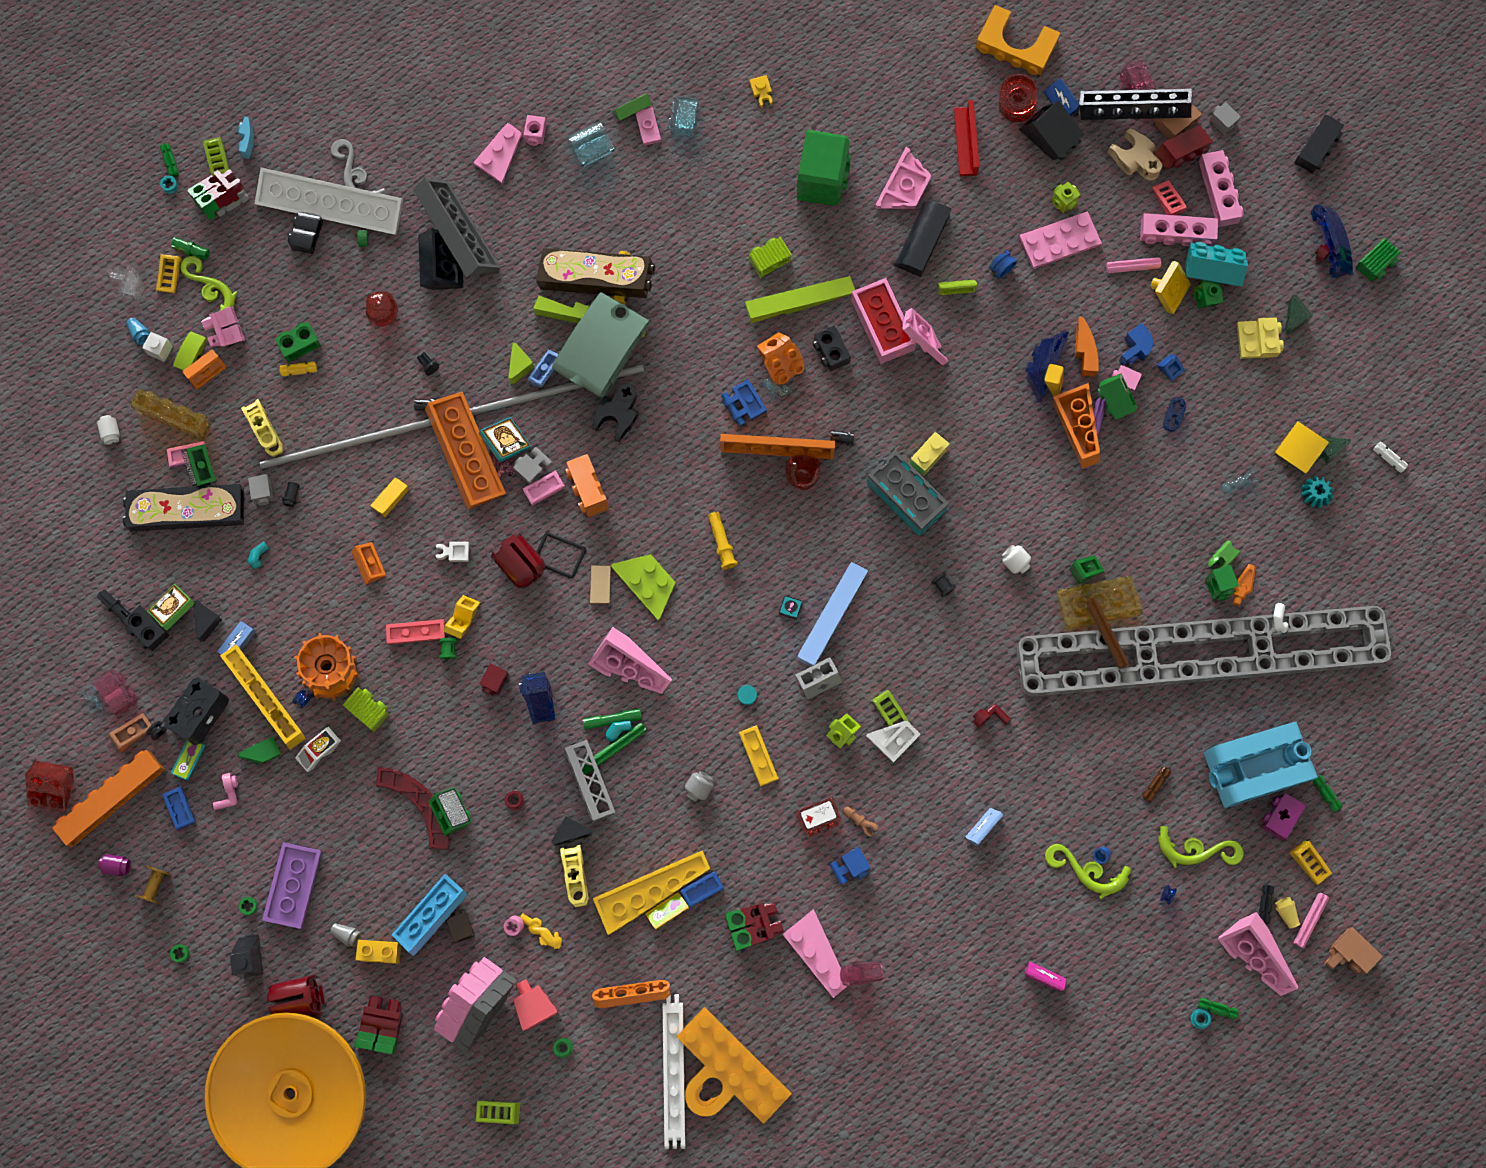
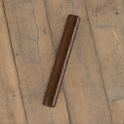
[1086,597,1129,669]

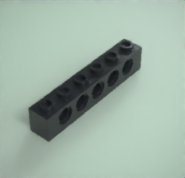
[1079,89,1192,120]

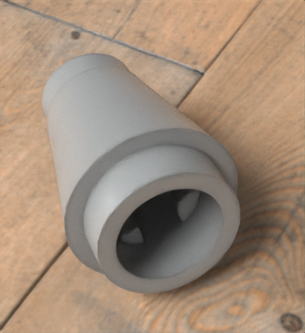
[330,923,362,947]

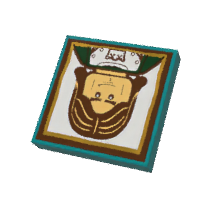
[479,417,531,462]

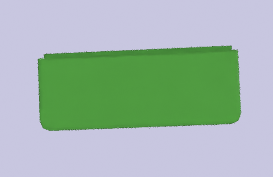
[613,94,652,120]

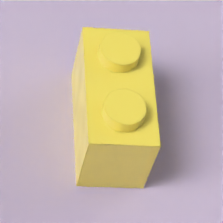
[909,432,950,477]

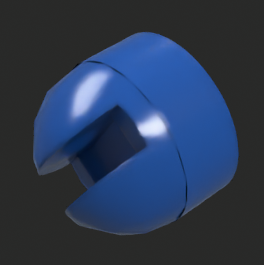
[1093,847,1111,864]

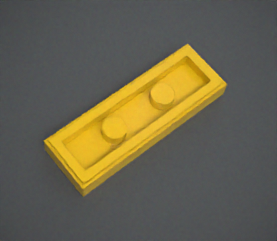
[739,725,779,787]

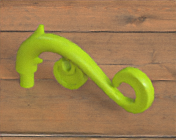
[180,256,237,311]
[1158,826,1244,868]
[1045,844,1132,899]

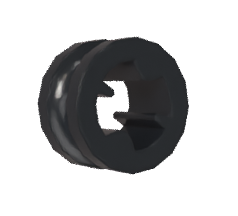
[146,721,167,740]

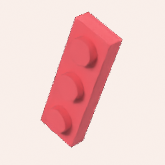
[386,619,446,645]

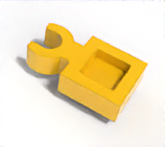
[749,75,772,108]

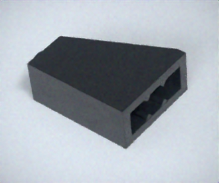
[230,934,263,978]

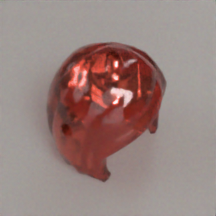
[366,291,398,327]
[785,455,820,490]

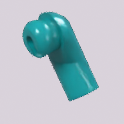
[248,541,269,569]
[606,721,631,742]

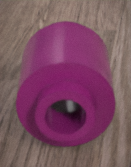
[98,854,131,876]

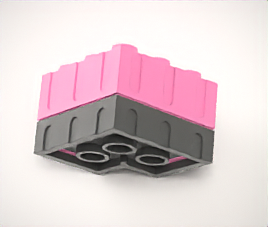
[433,957,517,1053]

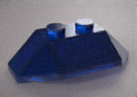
[1025,331,1069,403]

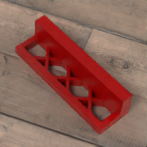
[954,100,980,176]

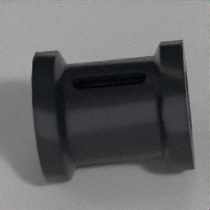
[931,572,956,598]

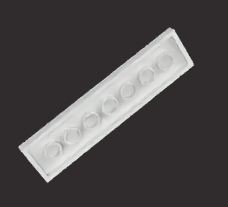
[255,168,404,235]

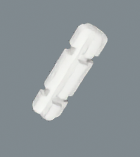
[1373,442,1408,473]

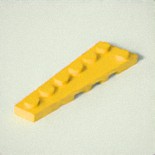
[593,851,710,935]

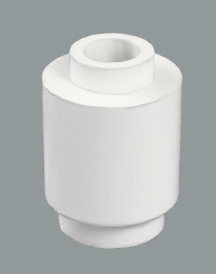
[97,415,120,445]

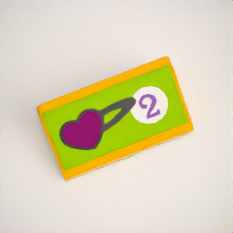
[645,892,689,930]

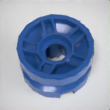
[989,250,1018,279]

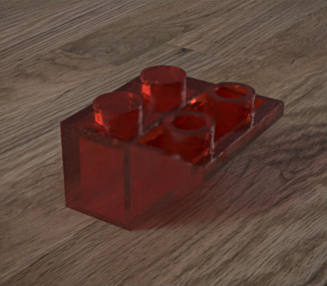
[25,760,74,812]

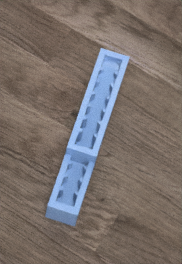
[797,562,868,667]

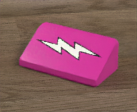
[1024,962,1066,992]

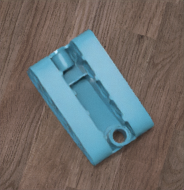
[1203,722,1318,808]

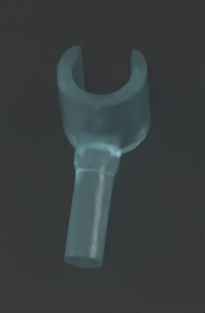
[84,686,105,713]

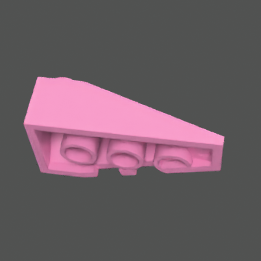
[588,627,672,694]
[1218,912,1298,996]

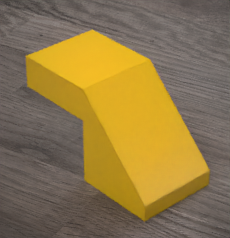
[443,595,480,639]

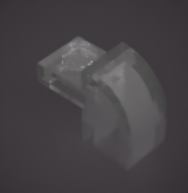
[105,265,145,302]

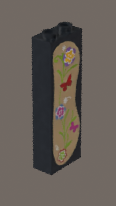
[123,484,244,532]

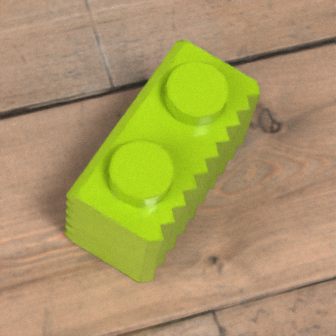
[749,237,792,278]
[343,688,389,732]

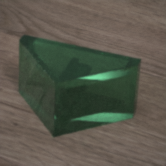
[1284,294,1313,335]
[1319,437,1351,464]

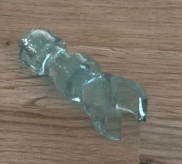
[1221,471,1258,492]

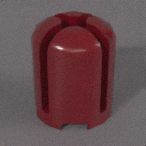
[491,533,545,588]
[267,974,325,1017]

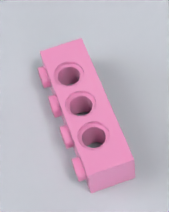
[1198,150,1244,227]
[1140,213,1218,246]

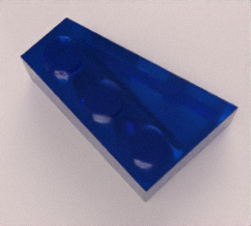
[519,672,556,723]

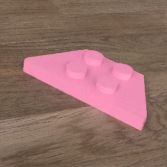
[875,147,931,209]
[903,308,948,365]

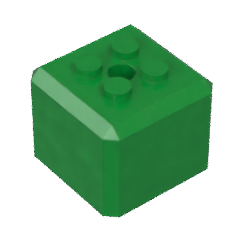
[796,130,852,206]

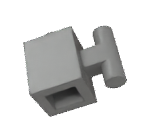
[513,447,553,485]

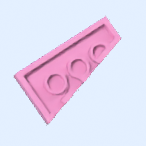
[783,909,849,998]

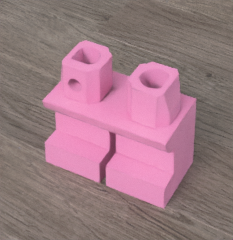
[201,306,245,347]

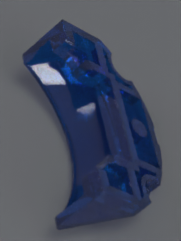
[1310,204,1353,278]

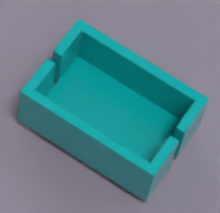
[1185,242,1248,286]

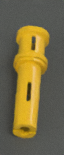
[708,512,738,570]

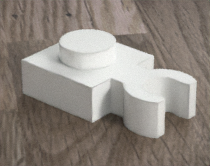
[436,542,470,562]

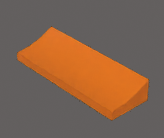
[425,391,506,510]
[720,434,835,459]

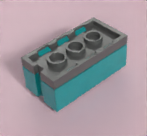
[866,450,949,536]

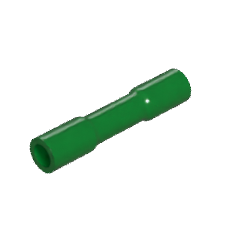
[583,708,642,730]

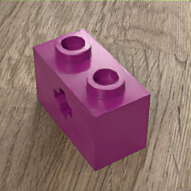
[1262,793,1306,841]

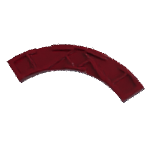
[376,767,450,850]

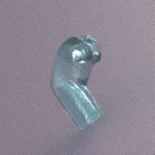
[762,378,790,398]

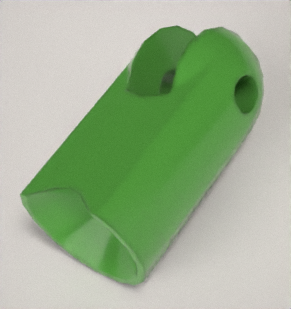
[1208,541,1241,569]

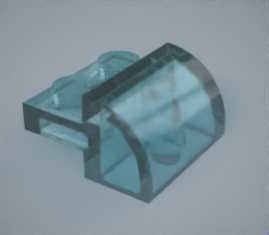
[566,121,615,167]

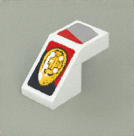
[295,727,341,772]

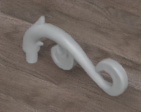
[331,139,387,195]

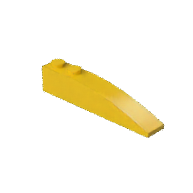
[220,644,306,750]

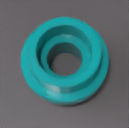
[1190,1009,1211,1029]

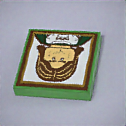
[147,584,194,630]

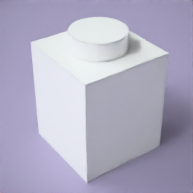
[142,332,173,362]

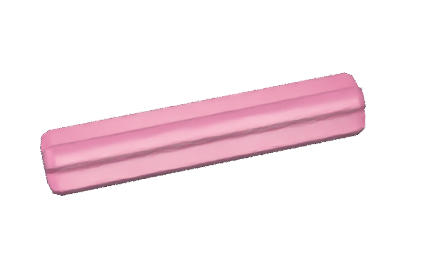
[1106,258,1161,273]
[1294,893,1329,948]

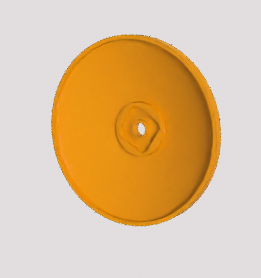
[205,1013,366,1168]

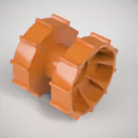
[294,633,359,701]

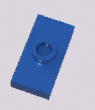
[162,786,196,831]
[680,871,724,908]

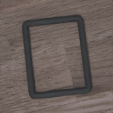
[536,532,586,578]

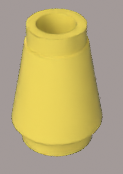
[1275,897,1300,929]

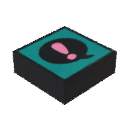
[779,595,803,620]

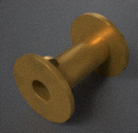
[135,866,172,905]

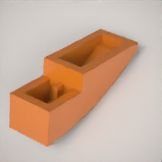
[1075,317,1099,377]

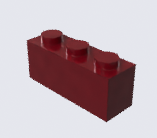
[1154,125,1213,170]

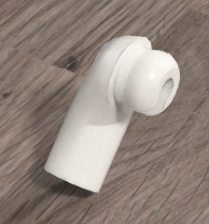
[1273,603,1288,633]

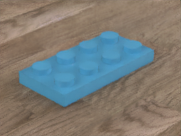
[392,874,468,956]

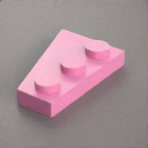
[473,123,522,185]

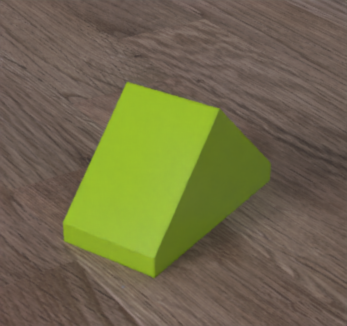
[508,343,534,384]

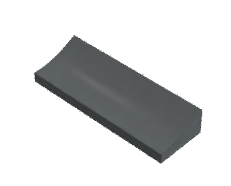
[413,178,501,277]

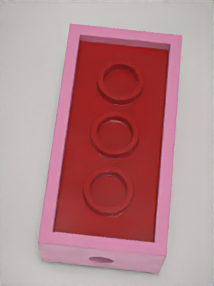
[851,278,916,364]

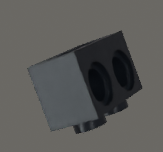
[812,325,851,372]
[122,605,170,651]

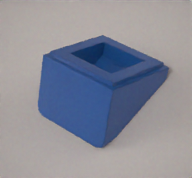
[1157,354,1185,381]

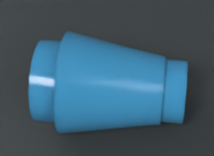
[126,318,150,345]

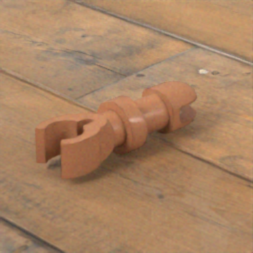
[843,806,878,837]

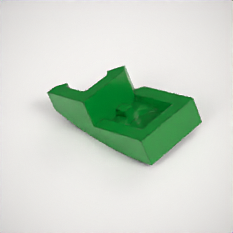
[237,737,281,765]

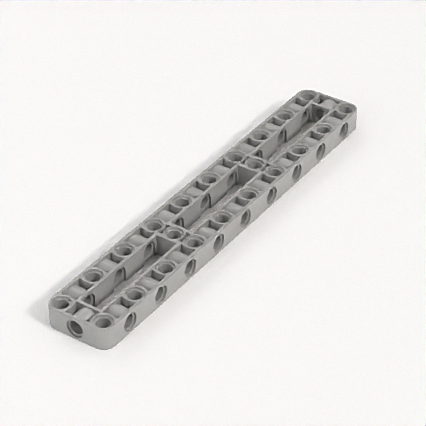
[1017,606,1391,697]

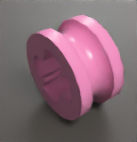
[504,916,524,936]

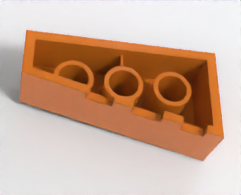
[1053,383,1100,469]

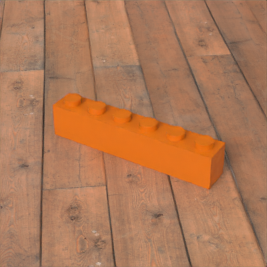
[52,750,165,848]

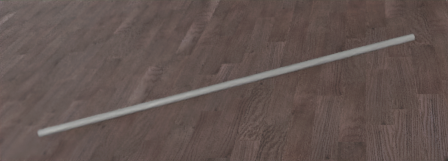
[260,364,644,469]

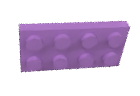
[262,842,323,929]

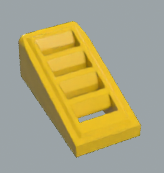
[156,254,182,293]
[1045,364,1064,396]
[1289,841,1332,885]

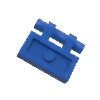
[721,379,767,427]

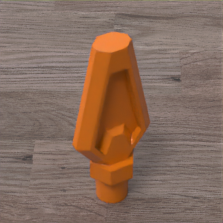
[1233,564,1256,606]

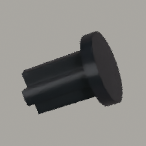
[417,352,440,376]

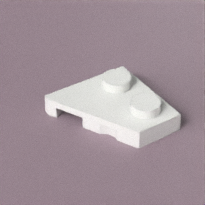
[866,721,920,762]

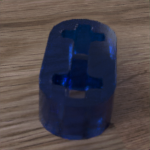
[1163,397,1186,432]

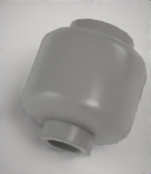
[685,771,714,802]

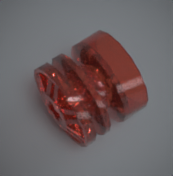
[999,74,1038,122]

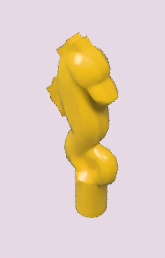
[520,914,562,949]

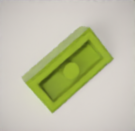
[938,280,977,295]

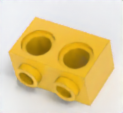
[356,940,401,964]

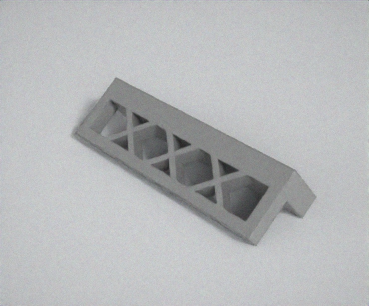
[564,740,615,824]

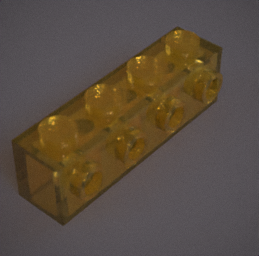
[130,389,211,441]

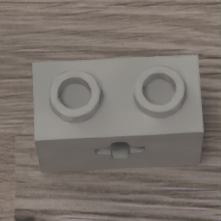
[796,657,842,700]

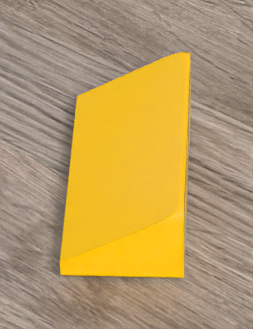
[370,478,410,517]

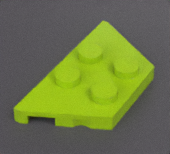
[610,554,676,621]

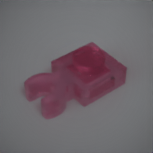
[490,450,514,477]

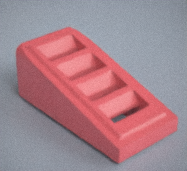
[1152,180,1187,216]

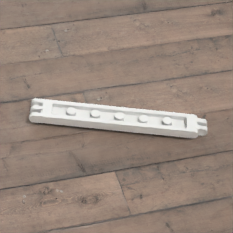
[663,994,685,1149]

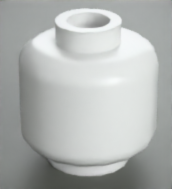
[1002,545,1031,574]

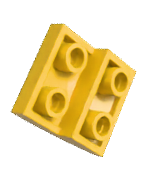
[1275,421,1329,474]

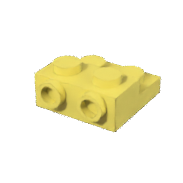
[1237,317,1284,359]

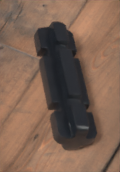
[1259,885,1274,924]

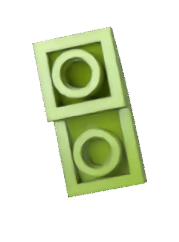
[173,331,208,370]

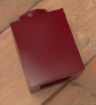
[479,663,509,696]

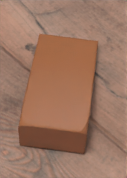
[109,713,151,753]

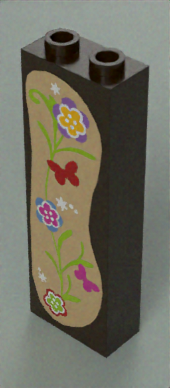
[536,248,655,298]

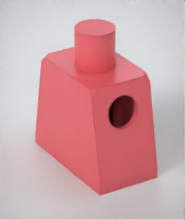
[513,979,559,1031]

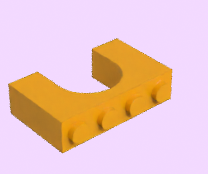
[975,5,1060,76]

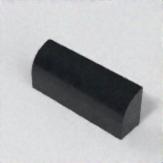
[894,201,952,277]

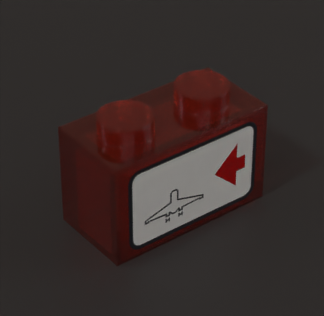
[795,797,841,837]

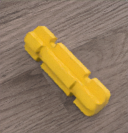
[280,361,317,376]

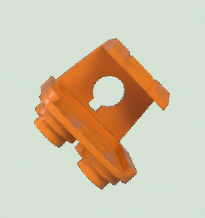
[757,332,805,385]

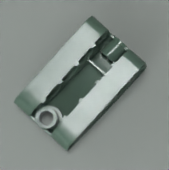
[552,292,650,399]

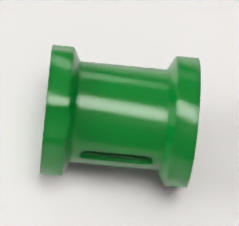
[439,638,457,660]

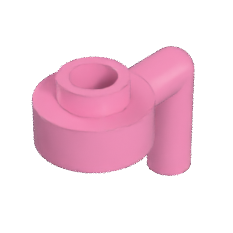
[213,773,238,810]

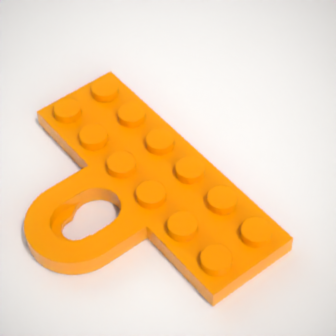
[676,1007,792,1124]

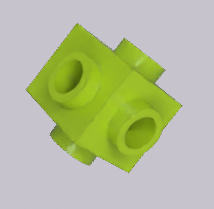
[1052,182,1080,214]
[826,714,861,749]

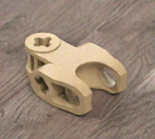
[1108,128,1162,181]

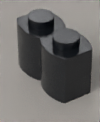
[288,212,323,254]

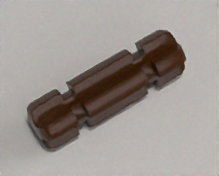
[1142,766,1171,802]

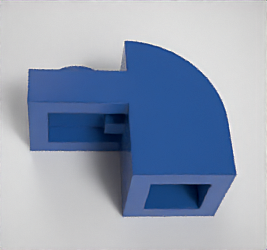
[1119,323,1153,366]

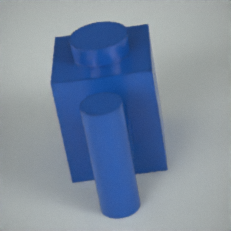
[829,847,871,885]

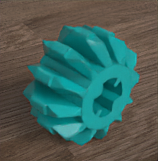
[1301,476,1334,509]

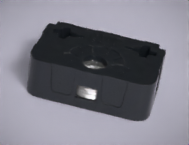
[164,677,229,745]

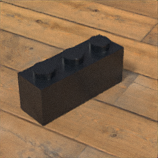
[1294,114,1344,174]

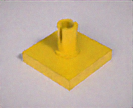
[1151,261,1191,314]

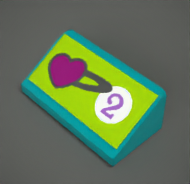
[171,741,206,781]

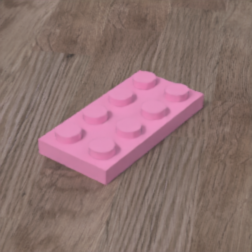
[1019,211,1102,269]

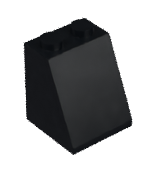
[1019,100,1085,160]

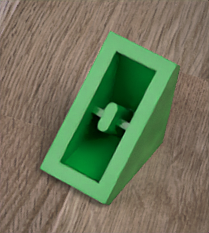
[1069,555,1104,585]

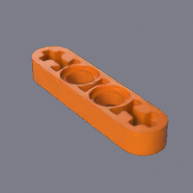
[592,980,671,1008]

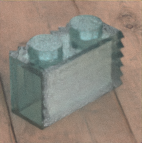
[668,96,699,138]

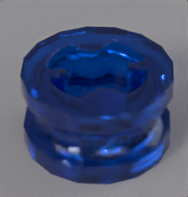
[292,689,312,709]
[1160,884,1177,905]

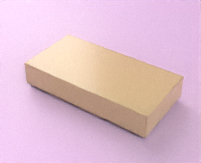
[590,566,611,604]

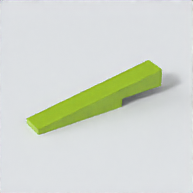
[745,276,855,324]
[533,296,646,337]

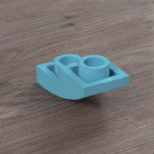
[238,117,254,159]

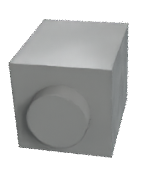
[1209,102,1241,135]
[248,474,274,506]

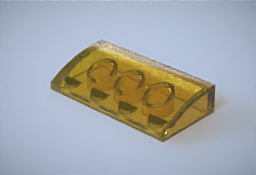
[1056,575,1142,631]

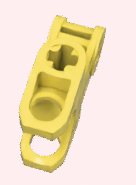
[241,399,283,457]
[560,845,589,907]

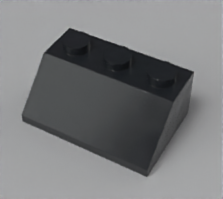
[418,228,463,290]

